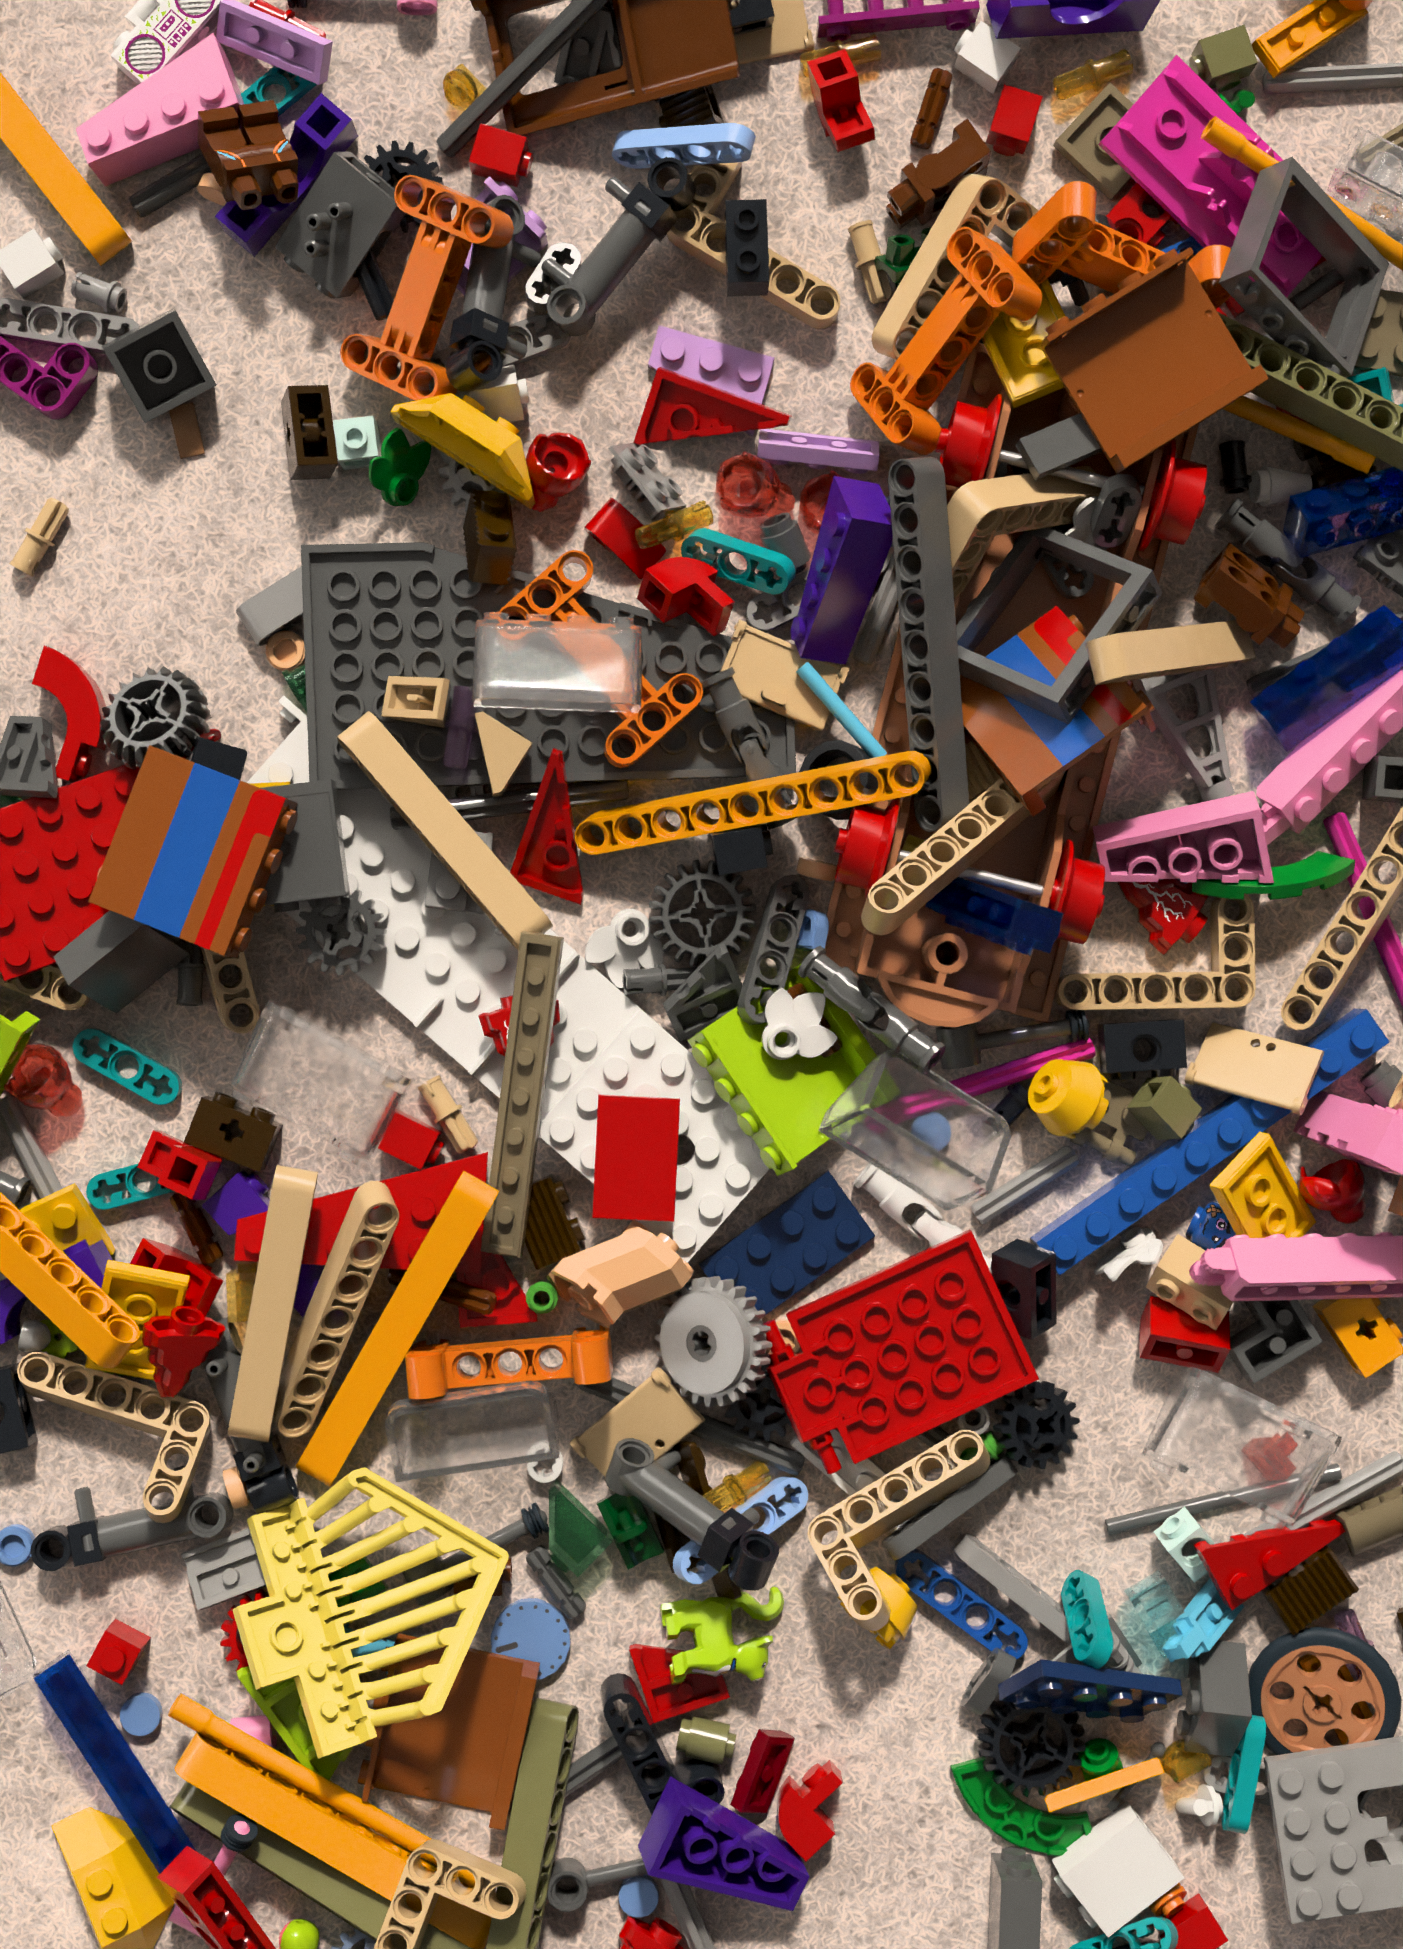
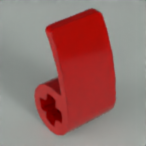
[584,497,666,579]

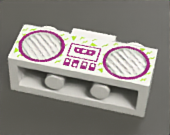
[111,0,222,85]

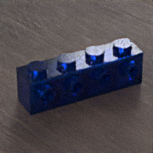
[1283,467,1403,558]
[1250,605,1403,752]
[925,877,1064,956]

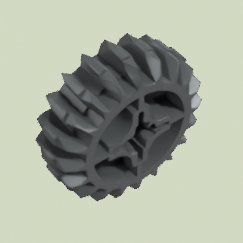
[99,666,212,770]
[649,860,757,968]

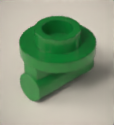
[1218,89,1255,120]
[1078,1738,1123,1782]

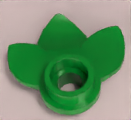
[369,427,431,506]

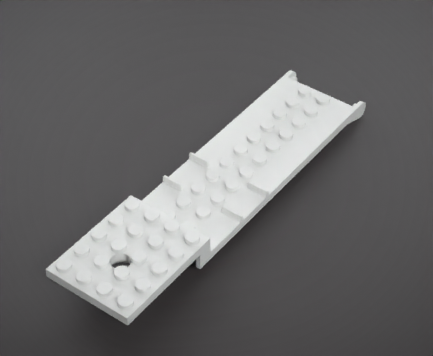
[247,695,769,1263]

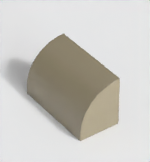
[1334,1485,1403,1557]

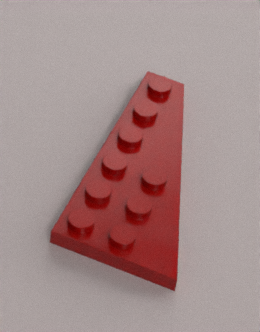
[234,1152,488,1274]

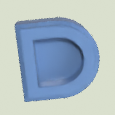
[795,909,829,951]

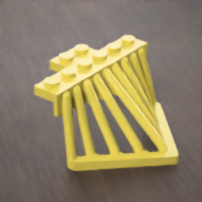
[233,1467,509,1759]

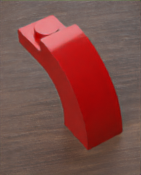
[32,645,106,783]

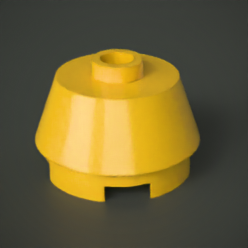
[1028,1059,1109,1139]
[837,1567,918,1650]

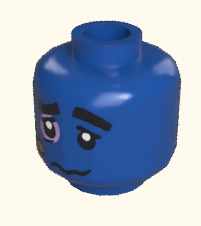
[1185,1202,1236,1251]

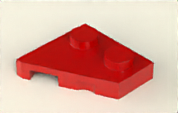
[629,1644,730,1723]

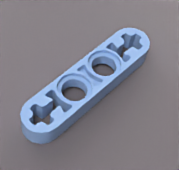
[612,123,756,169]
[673,1476,808,1584]

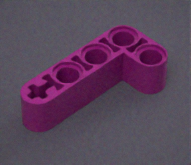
[0,336,98,420]

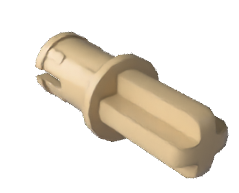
[848,220,893,304]
[9,497,69,577]
[417,1075,478,1154]

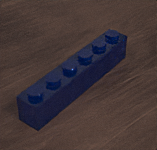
[33,1649,200,1874]

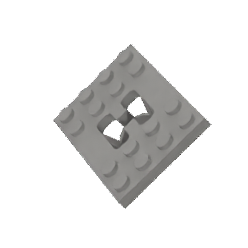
[1263,1736,1403,1924]

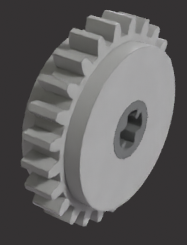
[655,1276,772,1407]

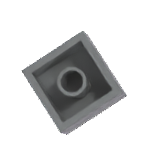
[101,309,217,423]

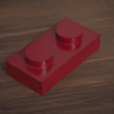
[730,1729,795,1813]

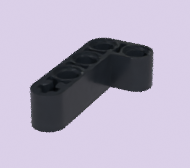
[600,1673,725,1815]

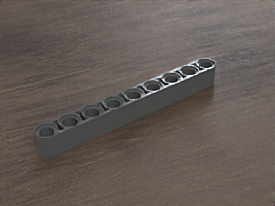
[888,456,969,832]

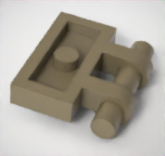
[1070,1080,1148,1166]

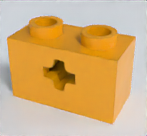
[1312,1298,1403,1378]

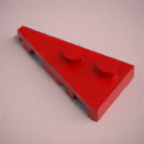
[633,367,792,445]
[510,748,584,905]
[456,1223,538,1328]
[1193,1519,1346,1610]

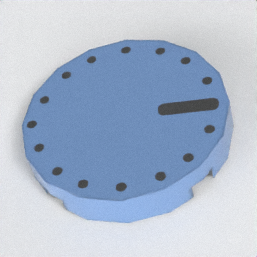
[491,1598,571,1680]

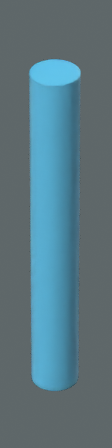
[796,662,887,758]

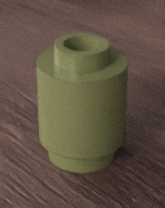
[676,1716,737,1765]

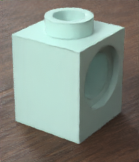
[333,416,381,470]
[1154,1507,1215,1583]

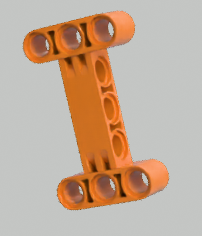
[340,175,514,401]
[1011,181,1231,309]
[850,227,1042,455]
[495,550,703,768]
[405,1325,613,1399]

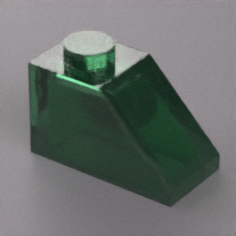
[549,1478,613,1577]

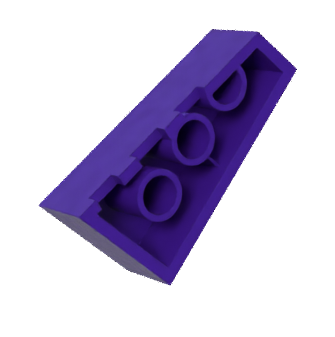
[791,476,893,665]
[638,1776,810,1911]

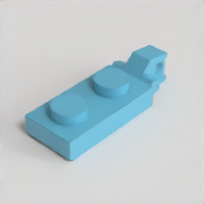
[1162,1578,1244,1662]

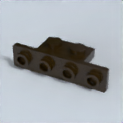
[653,1441,742,1600]

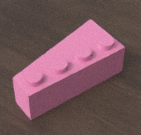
[76,33,244,186]
[1093,791,1274,883]
[1293,1091,1403,1176]

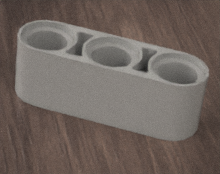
[236,567,303,646]

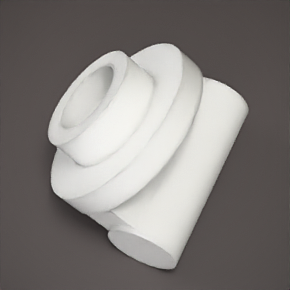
[1176,1784,1223,1826]

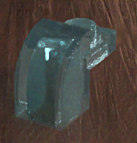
[1124,1570,1185,1659]

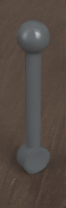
[1107,1742,1167,1811]

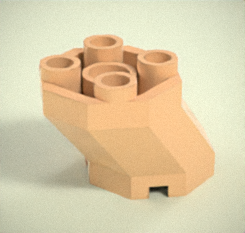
[546,1220,694,1328]

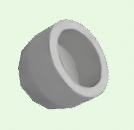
[18,1319,51,1353]

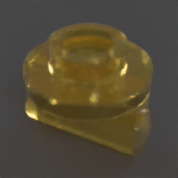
[443,64,487,111]
[1162,1739,1212,1784]

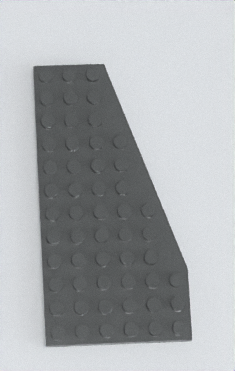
[301,542,796,790]

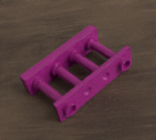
[816,0,980,43]

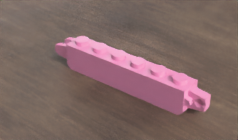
[1256,637,1403,846]
[1189,1232,1403,1302]

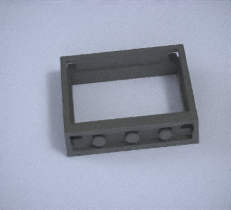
[1219,156,1389,377]
[956,527,1162,724]

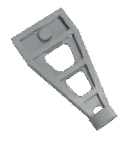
[1132,669,1235,802]

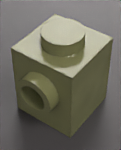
[1189,24,1258,92]
[1127,1076,1202,1140]

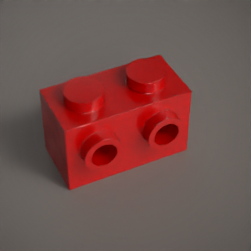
[1140,1296,1230,1373]

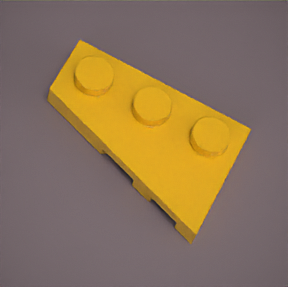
[19,1183,115,1255]

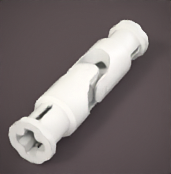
[853,1157,992,1273]

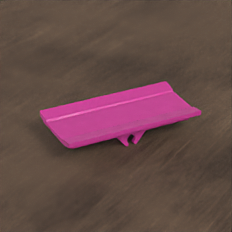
[1098,55,1322,298]

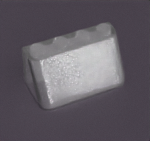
[472,612,642,713]
[818,1049,1011,1211]
[385,1381,559,1482]

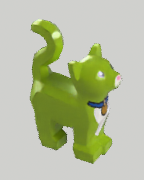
[659,1587,784,1685]

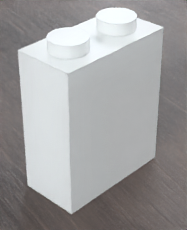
[1052,1801,1185,1937]

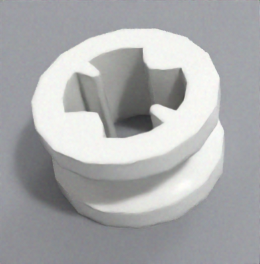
[527,1444,563,1483]

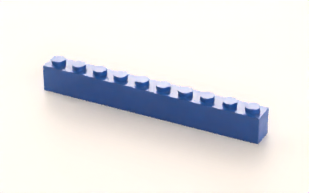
[1030,1008,1390,1276]

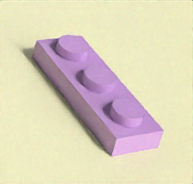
[216,0,333,85]
[757,429,879,474]

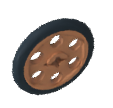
[1248,1627,1402,1755]

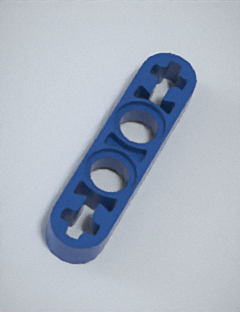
[895,1549,1028,1659]

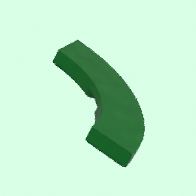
[1192,851,1355,900]
[950,1757,1092,1856]

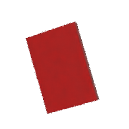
[592,1094,680,1222]

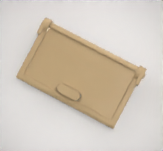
[728,0,815,65]
[720,619,850,732]
[1185,1022,1324,1115]
[570,1367,705,1476]

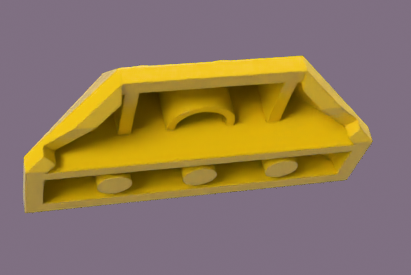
[390,393,535,509]
[51,1807,175,1949]

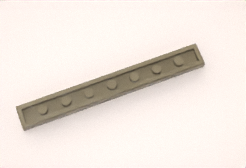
[481,931,564,1258]

